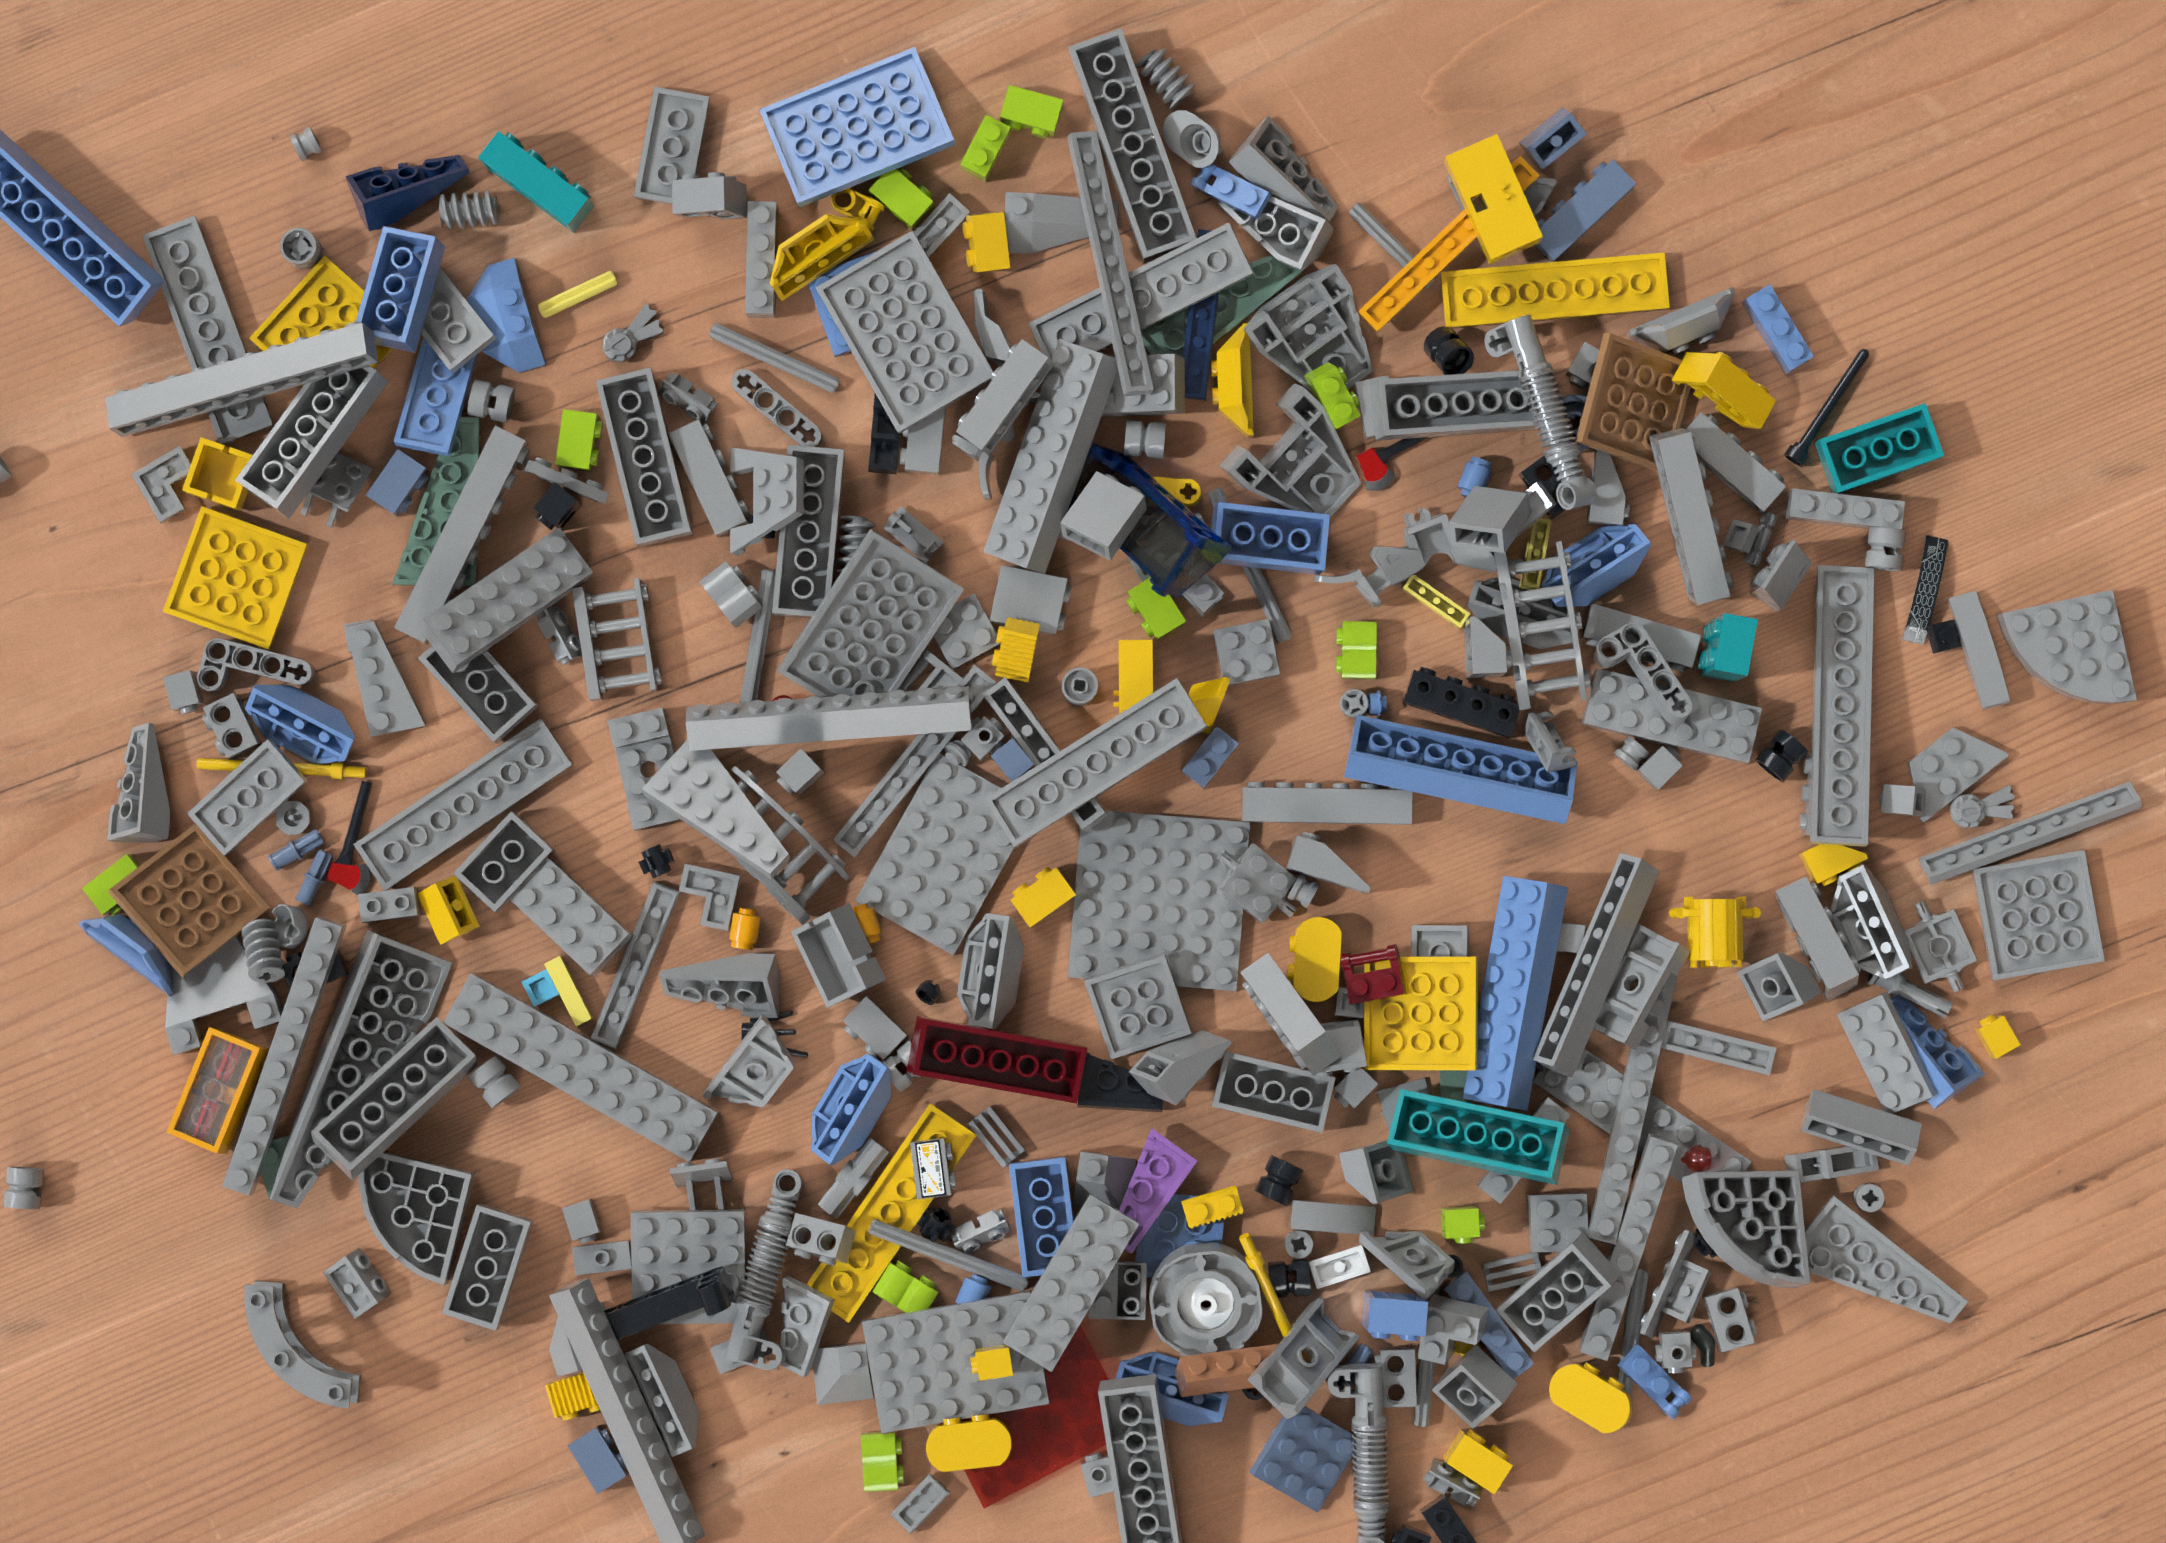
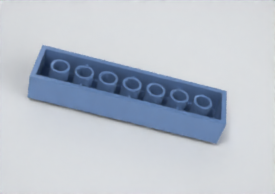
[0,130,166,327]
[1344,715,1578,824]
[1463,876,1568,1111]

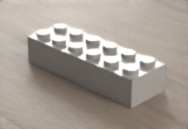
[236,365,389,519]
[596,367,693,548]
[1370,370,1538,441]
[1649,428,1733,605]
[772,445,846,619]
[419,527,593,673]
[1581,668,1762,764]
[311,1017,477,1180]
[1002,1193,1139,1372]

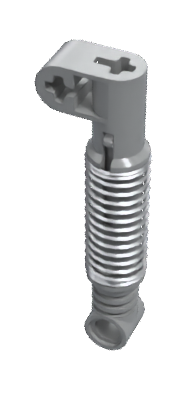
[1484,315,1596,510]
[724,1169,803,1370]
[1325,1363,1390,1543]

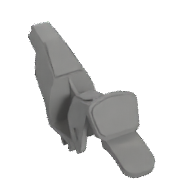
[951,289,1044,500]
[1313,508,1525,608]

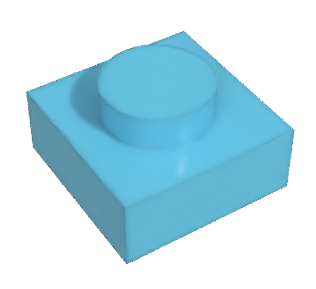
[522,969,560,1007]

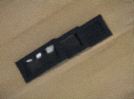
[868,393,900,474]

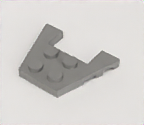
[730,448,804,556]

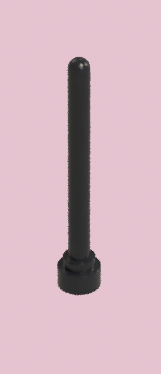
[1784,349,1869,467]

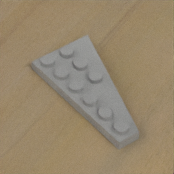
[642,739,790,879]
[1805,1195,1968,1324]

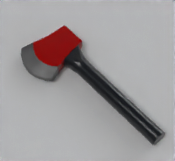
[1356,437,1429,491]
[326,781,372,895]

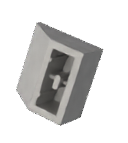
[1310,1019,1367,1076]
[1088,1260,1147,1320]

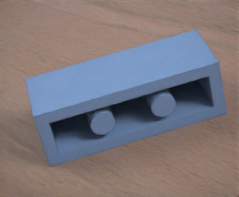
[1742,285,1814,375]

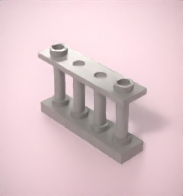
[572,578,662,701]

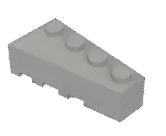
[1775,877,1861,1002]

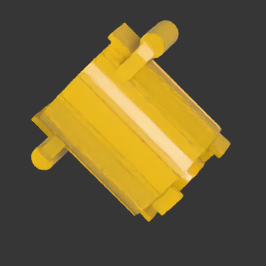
[1669,896,1761,968]

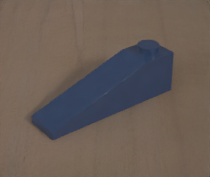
[345,155,469,231]

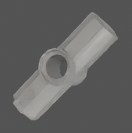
[818,1137,889,1219]

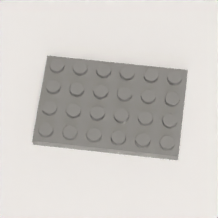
[816,231,994,434]
[777,529,964,697]
[856,754,1014,955]
[862,1291,1049,1433]

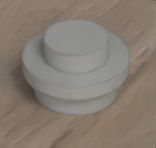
[944,740,971,767]

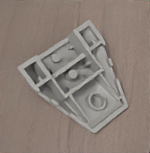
[1244,264,1373,392]

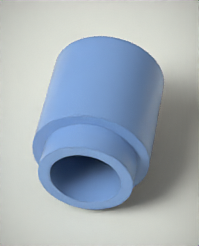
[1457,456,1493,497]
[955,1274,992,1303]

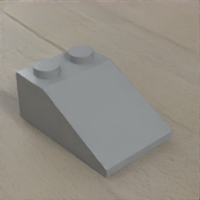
[1285,832,1371,894]

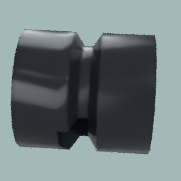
[1424,326,1474,375]
[1755,729,1809,782]
[1254,1155,1304,1206]
[1268,1259,1311,1298]

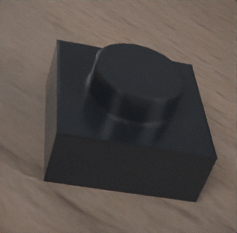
[1926,619,1962,654]

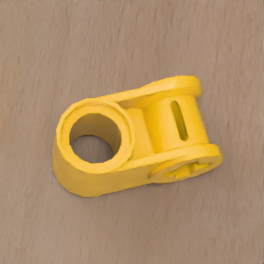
[831,188,886,232]
[1148,477,1202,508]

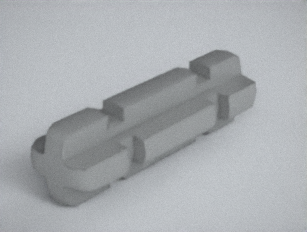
[1744,512,1777,566]

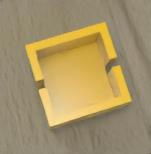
[182,437,253,512]
[1443,1429,1513,1495]

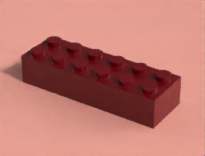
[906,1016,1087,1104]

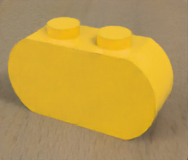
[1287,917,1342,1002]
[1549,1362,1633,1433]
[926,1414,1012,1472]

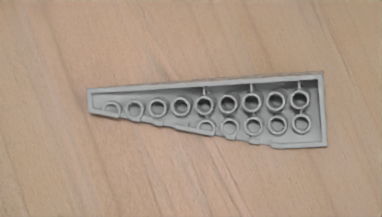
[270,930,452,1208]

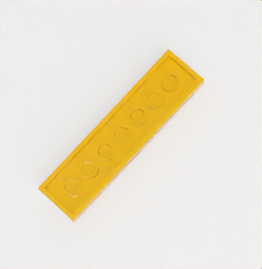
[1440,252,1670,328]
[806,1103,976,1323]

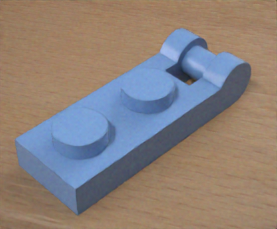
[1190,164,1272,220]
[1618,1345,1692,1420]

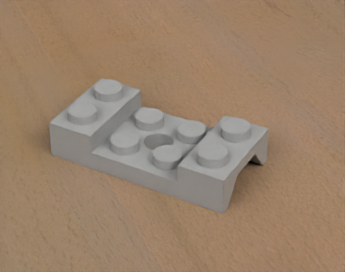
[607,708,681,831]
[1593,924,1690,1050]
[1247,1297,1359,1420]

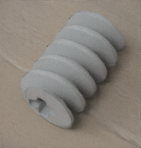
[1135,48,1195,110]
[439,190,499,229]
[836,516,876,573]
[241,919,285,983]

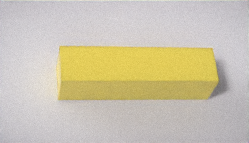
[1519,518,1552,590]
[1402,575,1470,629]
[544,956,593,1027]

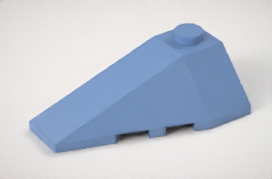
[1890,994,1985,1109]

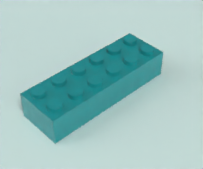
[1387,1089,1570,1185]

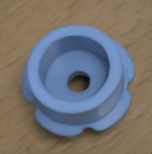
[1367,691,1387,718]

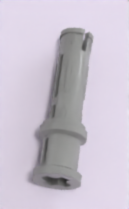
[1867,973,1952,1018]

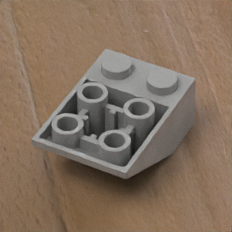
[1750,540,1812,612]
[1129,1030,1232,1105]

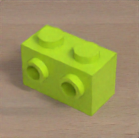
[1304,362,1361,429]
[1441,1206,1485,1243]

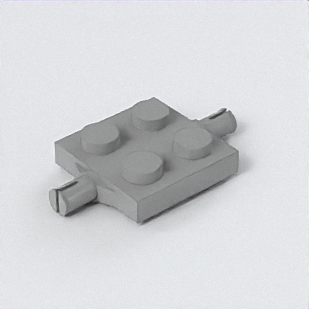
[1217,844,1297,923]
[1904,900,1977,992]

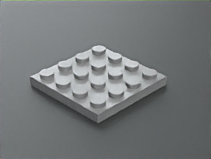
[1972,850,2105,981]
[631,1209,746,1324]

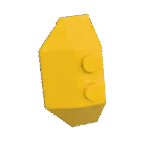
[770,214,875,302]
[1211,323,1254,438]

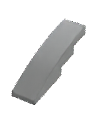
[1948,591,2010,710]

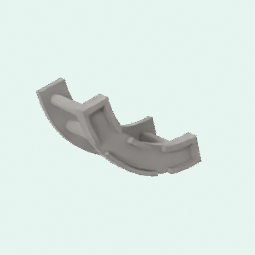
[1494,541,1591,710]
[721,766,850,925]
[244,1280,361,1408]

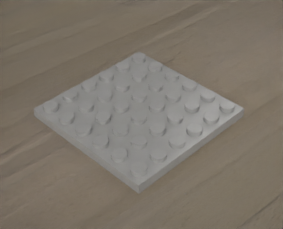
[1068,811,1250,991]

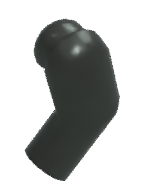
[1690,1324,1715,1367]

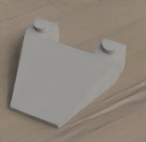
[1219,383,1361,517]
[165,936,283,1055]

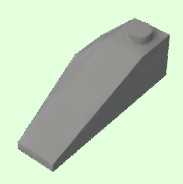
[1229,116,1338,223]
[1005,192,1118,254]
[1218,196,1334,271]
[107,723,171,843]
[659,953,780,1018]

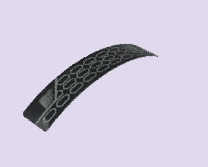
[1902,535,1948,644]

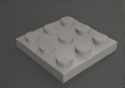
[1084,953,1191,1059]

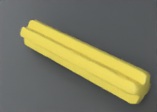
[538,271,617,318]

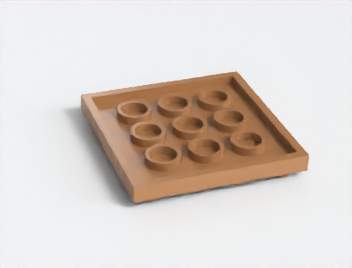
[1575,333,1691,471]
[108,823,270,978]

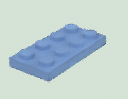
[394,338,478,457]

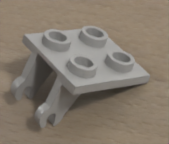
[301,453,373,528]
[670,1159,733,1210]

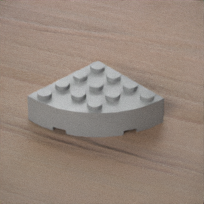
[1996,590,2137,704]
[358,1151,476,1285]
[1682,1171,1810,1288]

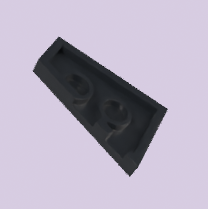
[1077,1052,1163,1112]

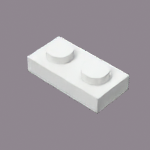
[1308,1244,1371,1289]

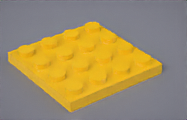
[249,256,394,387]
[163,506,309,650]
[1364,957,1478,1071]

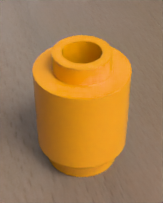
[852,903,882,944]
[729,908,761,950]

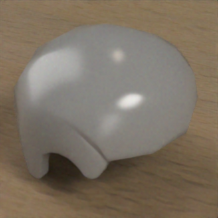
[272,904,309,949]

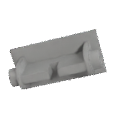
[659,373,718,424]
[883,506,944,563]
[537,605,582,666]
[950,1209,1011,1254]
[1423,1458,1483,1507]

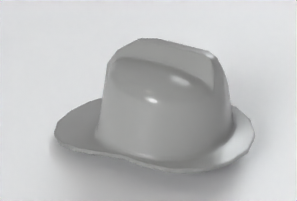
[1162,110,1223,168]

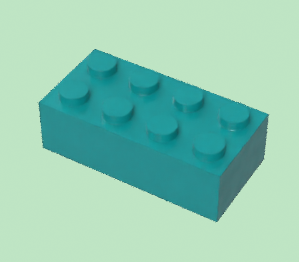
[478,131,594,233]
[1814,403,1944,494]
[1697,613,1758,682]

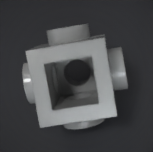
[961,716,1005,761]
[1655,1331,1696,1373]

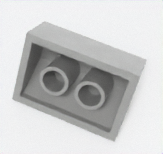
[1464,617,1512,679]

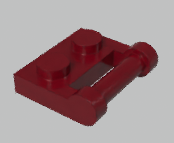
[1340,944,1406,1005]

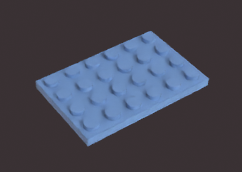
[759,47,956,208]

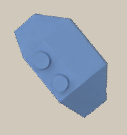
[467,258,546,373]
[1541,524,1651,607]
[245,685,355,764]
[78,914,173,997]
[811,1054,891,1165]
[1115,1351,1229,1426]

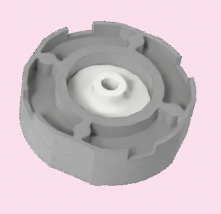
[1149,1242,1263,1356]

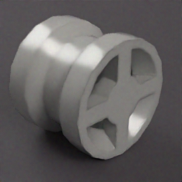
[290,126,322,161]
[1339,689,1368,718]
[1613,736,1650,771]
[1287,874,1320,909]
[1853,1183,1884,1212]
[1284,1230,1313,1259]

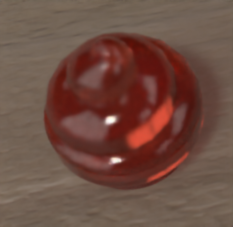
[1681,1145,1712,1173]

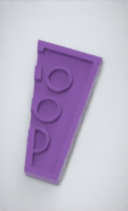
[1119,1128,1198,1254]

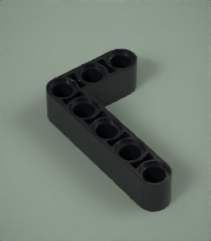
[604,1266,734,1340]

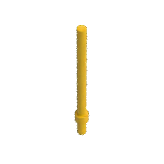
[197,758,367,780]
[1239,1233,1307,1363]

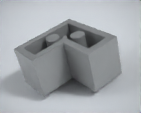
[672,172,747,220]
[1418,1295,1489,1365]

